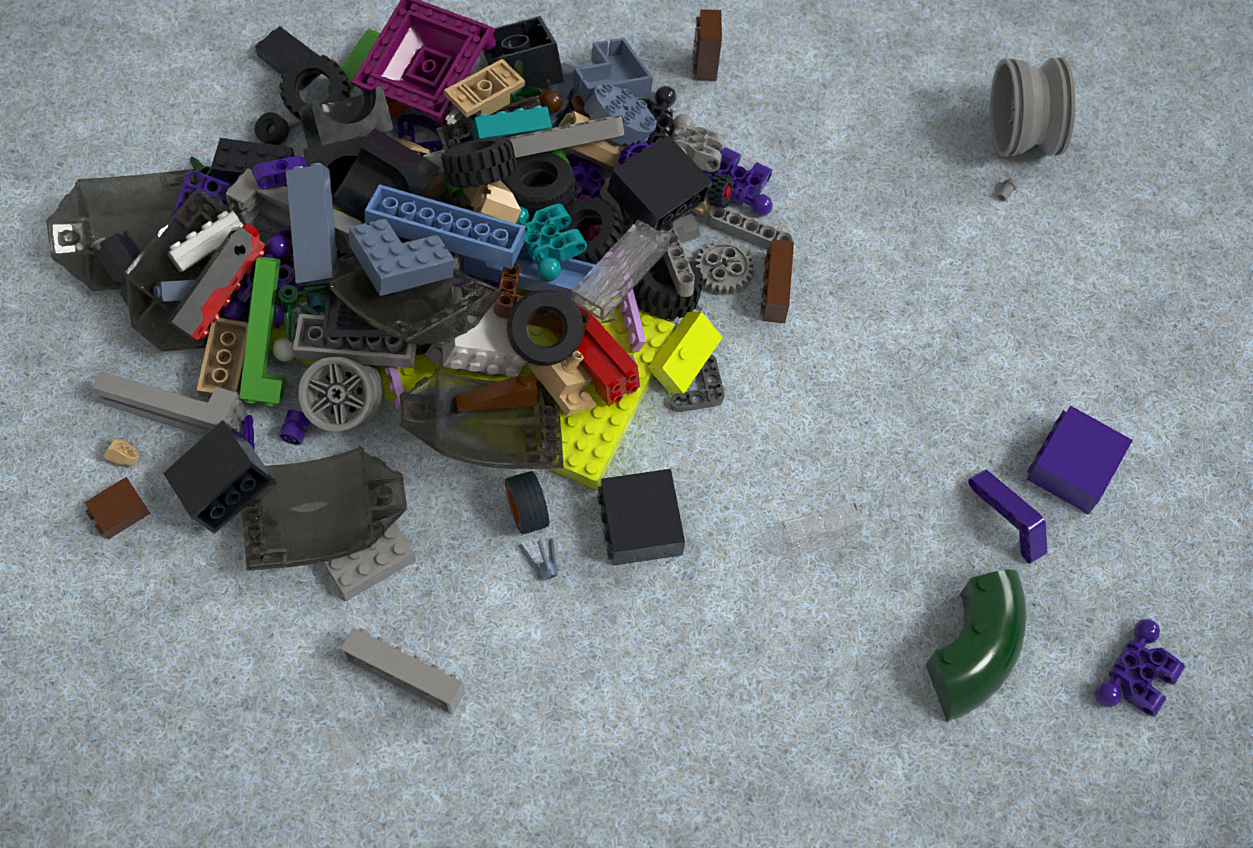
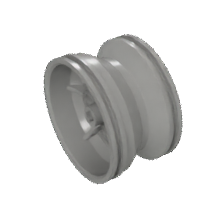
[990,58,1075,157]

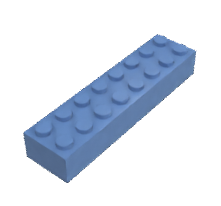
[365,184,525,269]

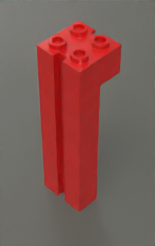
[550,302,640,407]

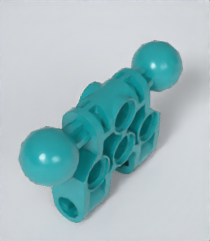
[516,204,587,281]

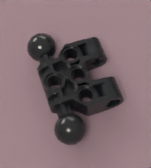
[637,86,677,145]

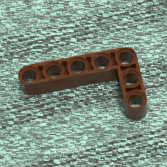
[493,263,590,335]

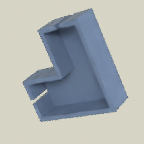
[573,37,653,104]
[349,218,455,296]

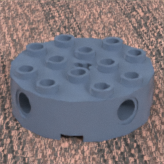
[584,82,657,146]

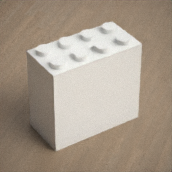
[440,287,529,377]

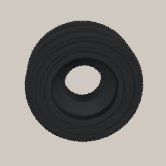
[254,112,289,146]

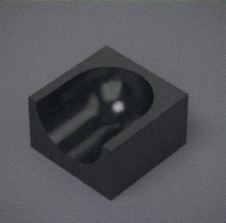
[479,16,564,89]
[298,86,394,149]
[332,128,440,223]
[303,135,368,193]

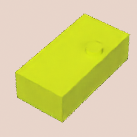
[648,312,723,394]

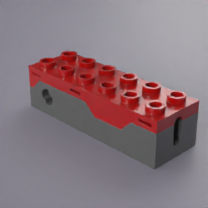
[166,223,265,340]

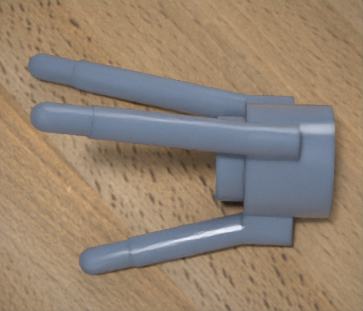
[519,538,559,581]

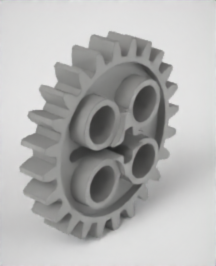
[695,239,754,295]

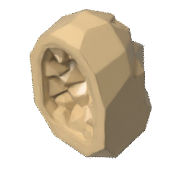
[103,438,139,466]

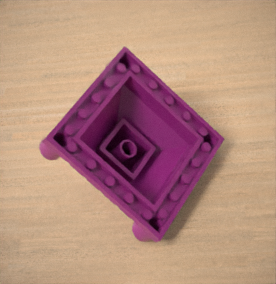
[352,0,496,125]

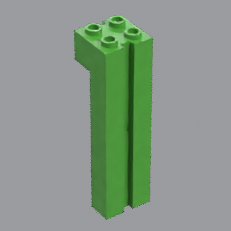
[240,257,286,406]

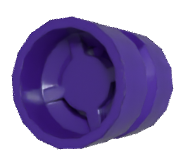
[278,409,311,445]

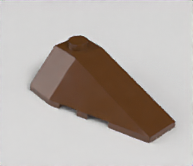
[456,375,537,412]

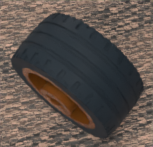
[505,471,550,534]

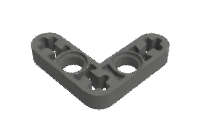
[670,355,725,412]

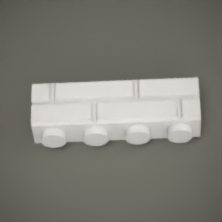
[167,211,243,272]

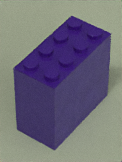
[1027,405,1133,515]

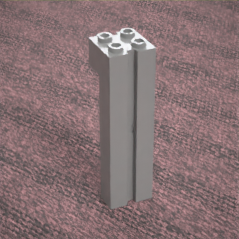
[226,169,362,258]
[93,371,246,435]

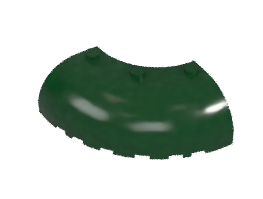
[925,569,1027,722]

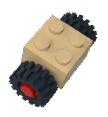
[691,173,734,215]

